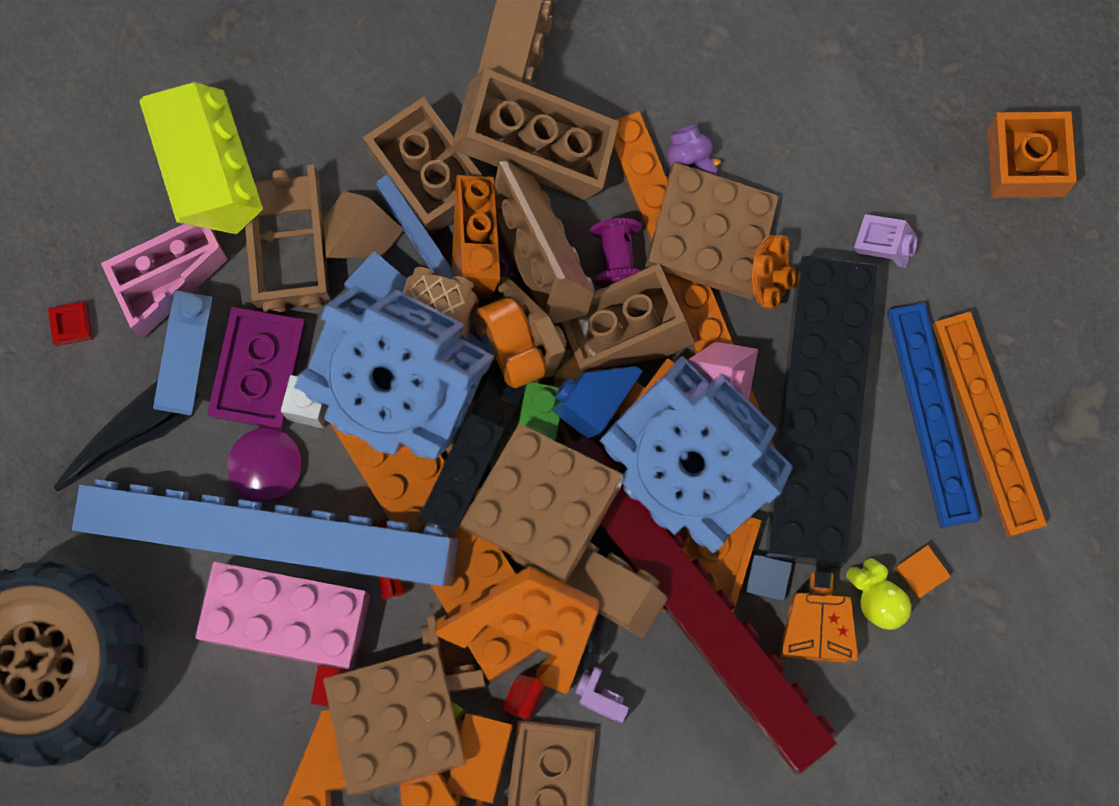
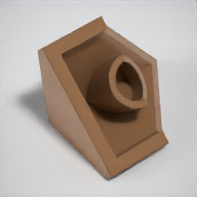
[323,191,404,259]

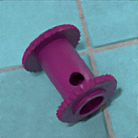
[590,218,642,288]

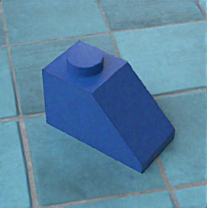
[551,366,642,439]

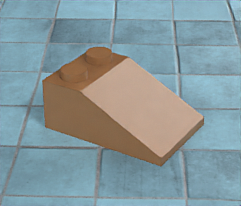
[561,263,695,372]

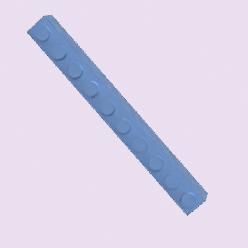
[72,479,459,586]

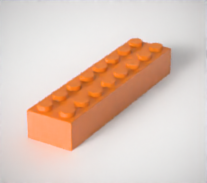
[329,422,541,683]

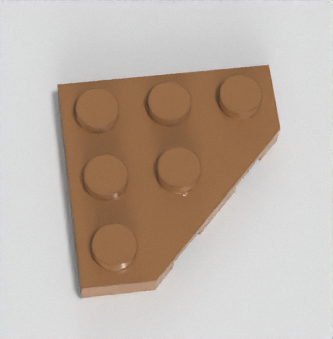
[491,275,566,385]

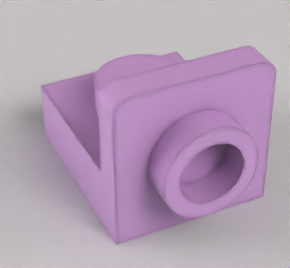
[854,214,917,268]
[576,667,629,724]

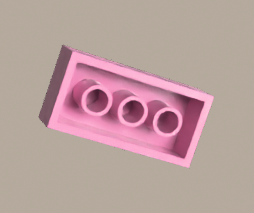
[195,562,371,671]

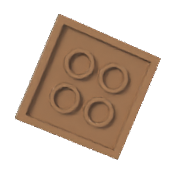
[645,162,778,300]
[460,423,624,583]
[323,647,467,797]

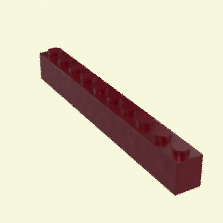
[569,436,837,774]

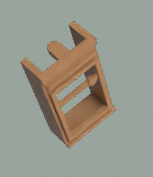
[245,165,331,314]

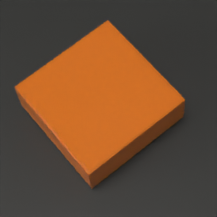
[895,545,951,600]

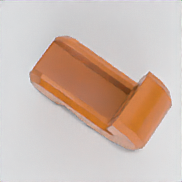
[474,297,546,389]

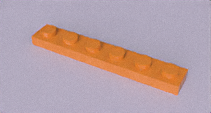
[932,311,1047,538]

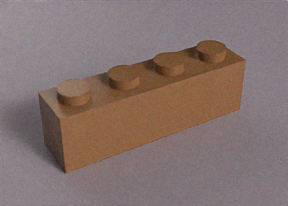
[510,541,668,638]

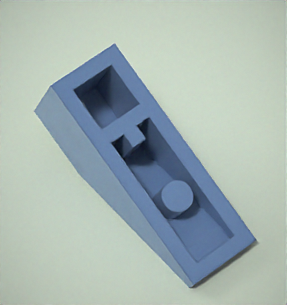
[153,290,212,415]

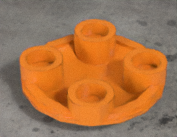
[752,235,797,309]

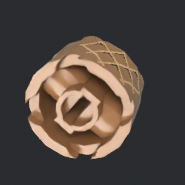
[403,267,479,342]

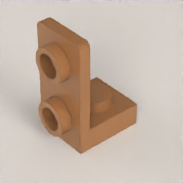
[421,615,487,694]

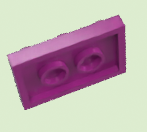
[207,307,306,431]

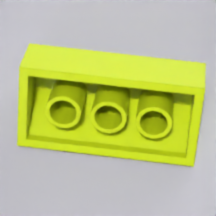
[139,82,263,234]

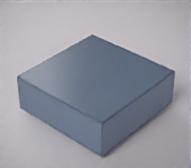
[745,555,792,602]

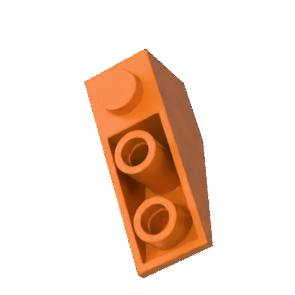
[452,175,500,299]

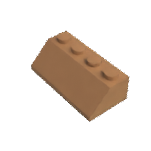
[494,160,595,324]

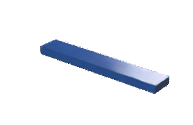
[887,302,980,529]

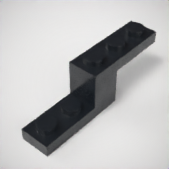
[418,361,526,537]

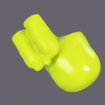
[846,558,911,630]

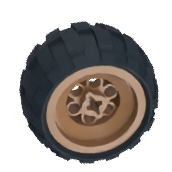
[0,561,148,767]

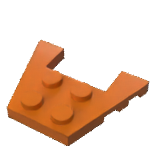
[434,567,598,695]

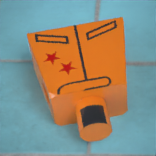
[778,572,858,664]

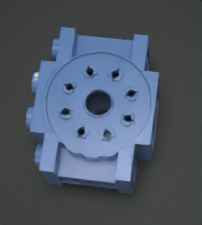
[294,286,494,460]
[600,356,793,553]

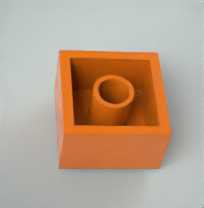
[987,112,1077,198]

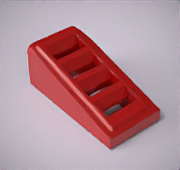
[503,675,545,722]

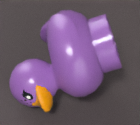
[667,125,721,176]

